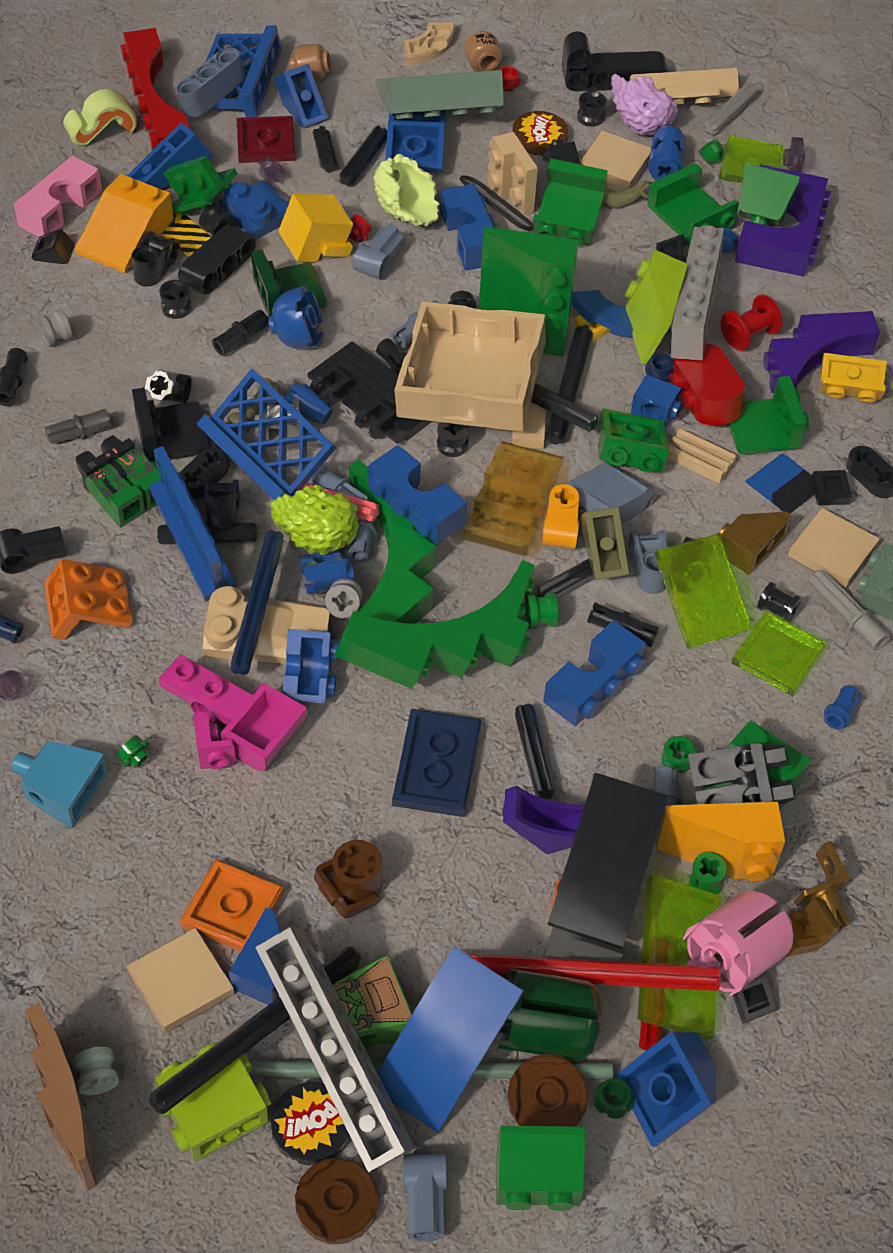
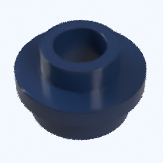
[645,353,674,382]

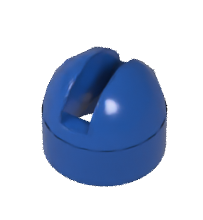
[723,227,738,253]

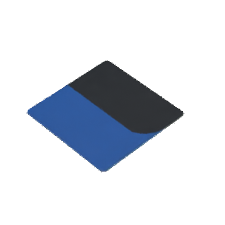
[745,453,815,514]

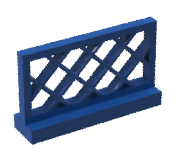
[206,25,282,117]
[197,369,337,499]
[149,446,236,602]

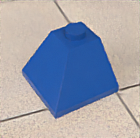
[615,1031,717,1147]

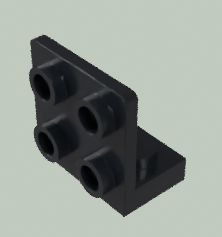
[132,387,209,462]

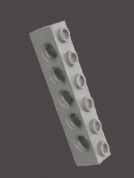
[671,225,724,360]
[255,927,416,1172]

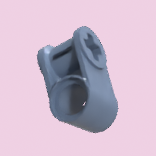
[629,530,671,594]

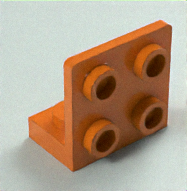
[44,558,133,640]

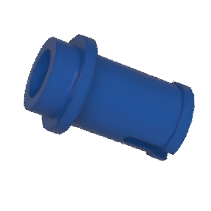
[824,685,862,730]

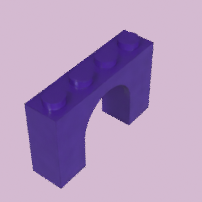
[735,164,831,277]

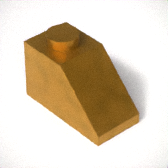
[717,512,792,575]

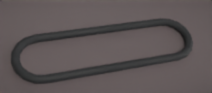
[460,175,533,231]

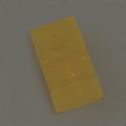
[462,441,564,556]

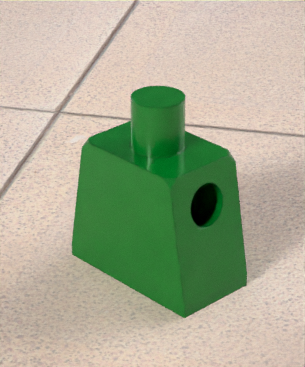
[739,163,800,226]

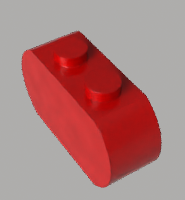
[670,344,745,426]

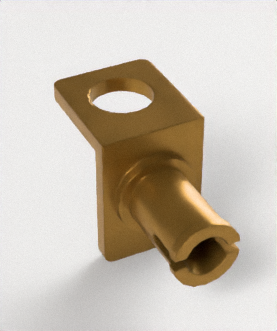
[794,841,852,930]

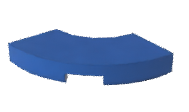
[572,290,633,338]

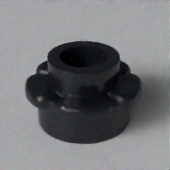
[447,291,477,309]

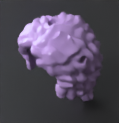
[611,74,678,136]

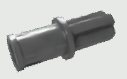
[45,408,111,444]

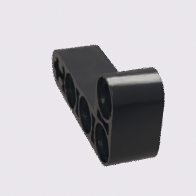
[561,31,669,92]

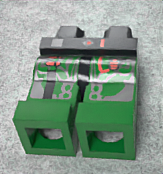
[76,435,159,528]

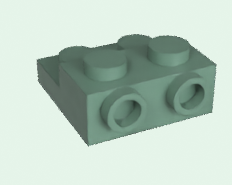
[856,543,893,621]

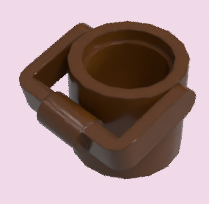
[314,840,382,918]

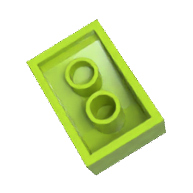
[624,249,688,365]

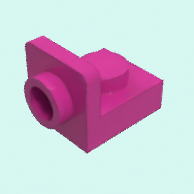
[193,712,236,769]

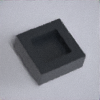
[811,470,852,505]

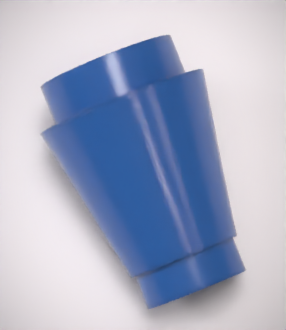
[285,382,333,424]

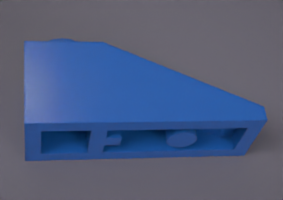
[127,122,213,189]

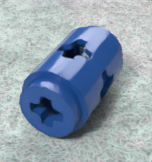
[648,126,686,181]

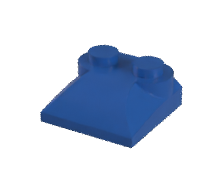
[219,180,290,240]

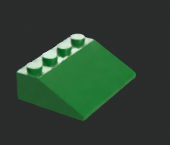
[479,226,579,356]

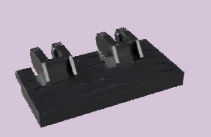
[307,341,432,444]

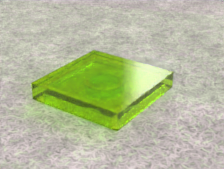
[719,135,784,184]
[731,611,827,696]

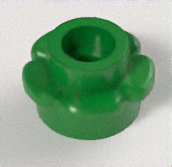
[117,735,151,768]

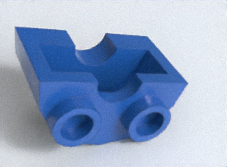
[298,550,355,595]
[283,629,339,703]

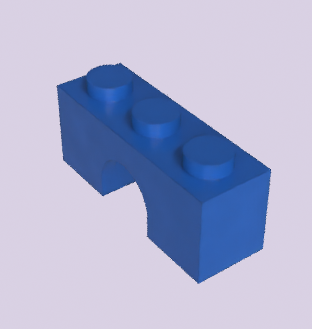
[440,184,495,271]
[368,445,467,545]
[543,620,646,727]

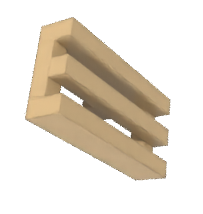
[667,428,736,484]

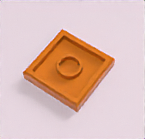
[180,859,284,952]

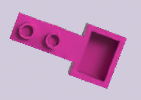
[159,654,308,771]

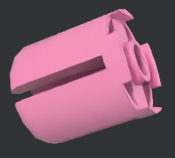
[683,891,794,996]

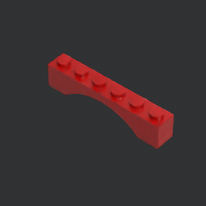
[120,28,191,150]

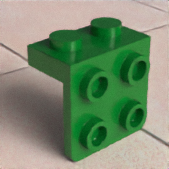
[728,376,809,454]

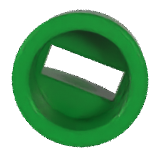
[698,139,724,164]

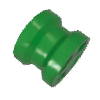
[525,592,558,629]

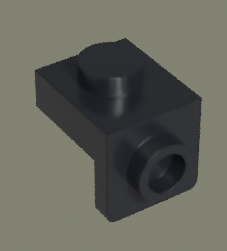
[542,140,580,164]

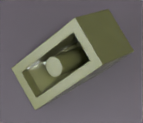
[581,507,629,580]

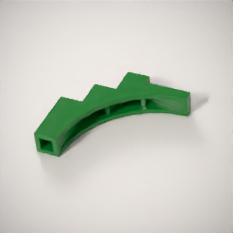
[349,460,437,624]
[334,559,536,689]

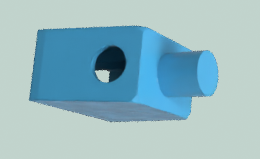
[11,741,108,828]

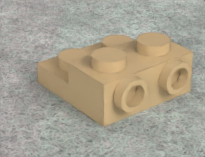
[487,132,538,215]

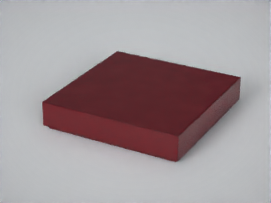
[237,116,295,163]

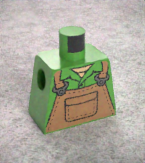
[333,956,412,1047]

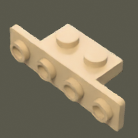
[630,68,739,105]

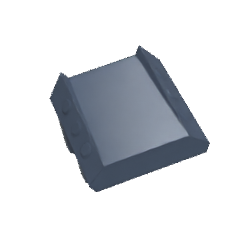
[567,462,654,524]

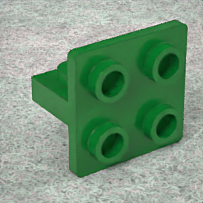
[163,156,238,215]

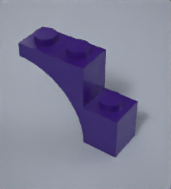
[502,786,585,855]

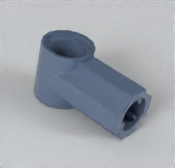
[352,224,404,280]
[403,1154,446,1242]

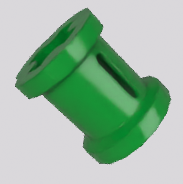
[689,852,727,899]

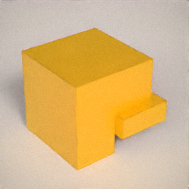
[278,193,353,262]

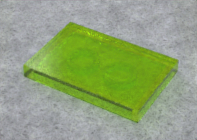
[654,533,753,650]

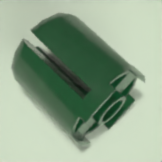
[497,969,603,1061]

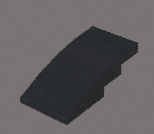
[547,772,668,949]

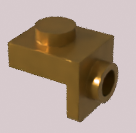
[787,898,839,957]

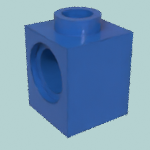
[631,374,683,428]

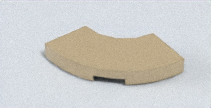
[403,22,455,65]

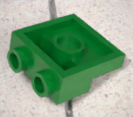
[598,408,669,472]

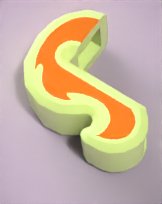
[63,89,137,146]

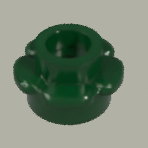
[594,1078,634,1119]

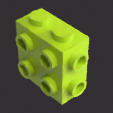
[155,1043,271,1162]

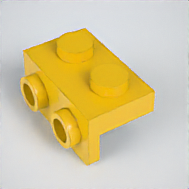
[818,353,887,403]

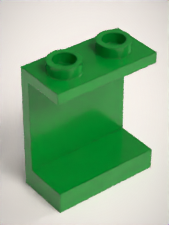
[533,159,608,246]
[647,163,739,245]

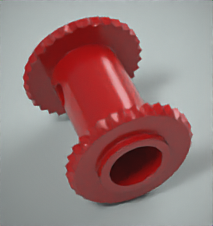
[720,294,783,351]

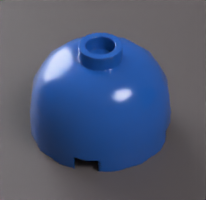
[269,286,324,350]

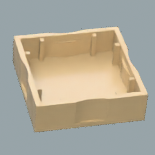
[394,301,546,432]

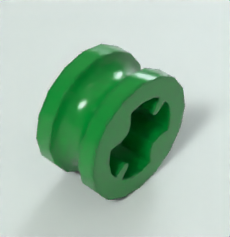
[661,736,696,773]

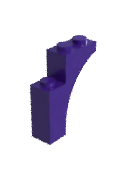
[763,311,880,394]

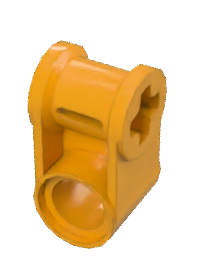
[542,484,579,549]

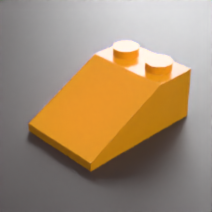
[75,174,174,273]
[656,802,785,882]

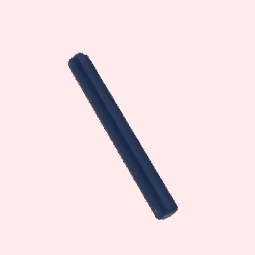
[230,530,284,675]

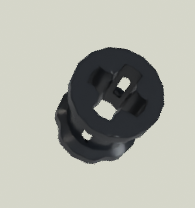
[757,582,802,624]

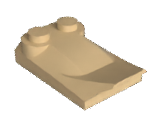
[203,586,330,664]

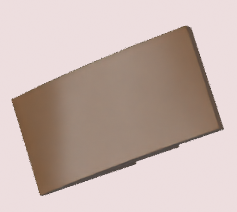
[24,1002,96,1191]

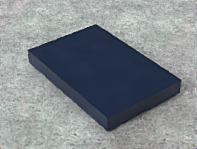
[392,709,481,817]

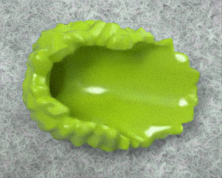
[270,484,360,555]

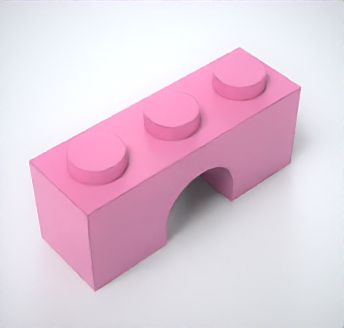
[14,156,102,237]

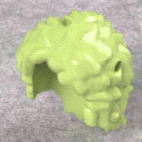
[373,154,440,227]

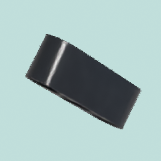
[178,224,256,295]

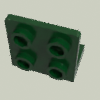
[251,249,327,318]

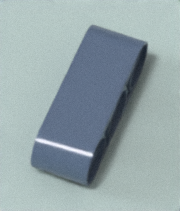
[176,48,246,117]

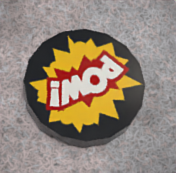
[270,1082,350,1166]

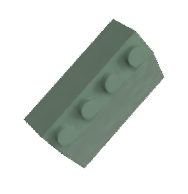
[375,70,504,119]

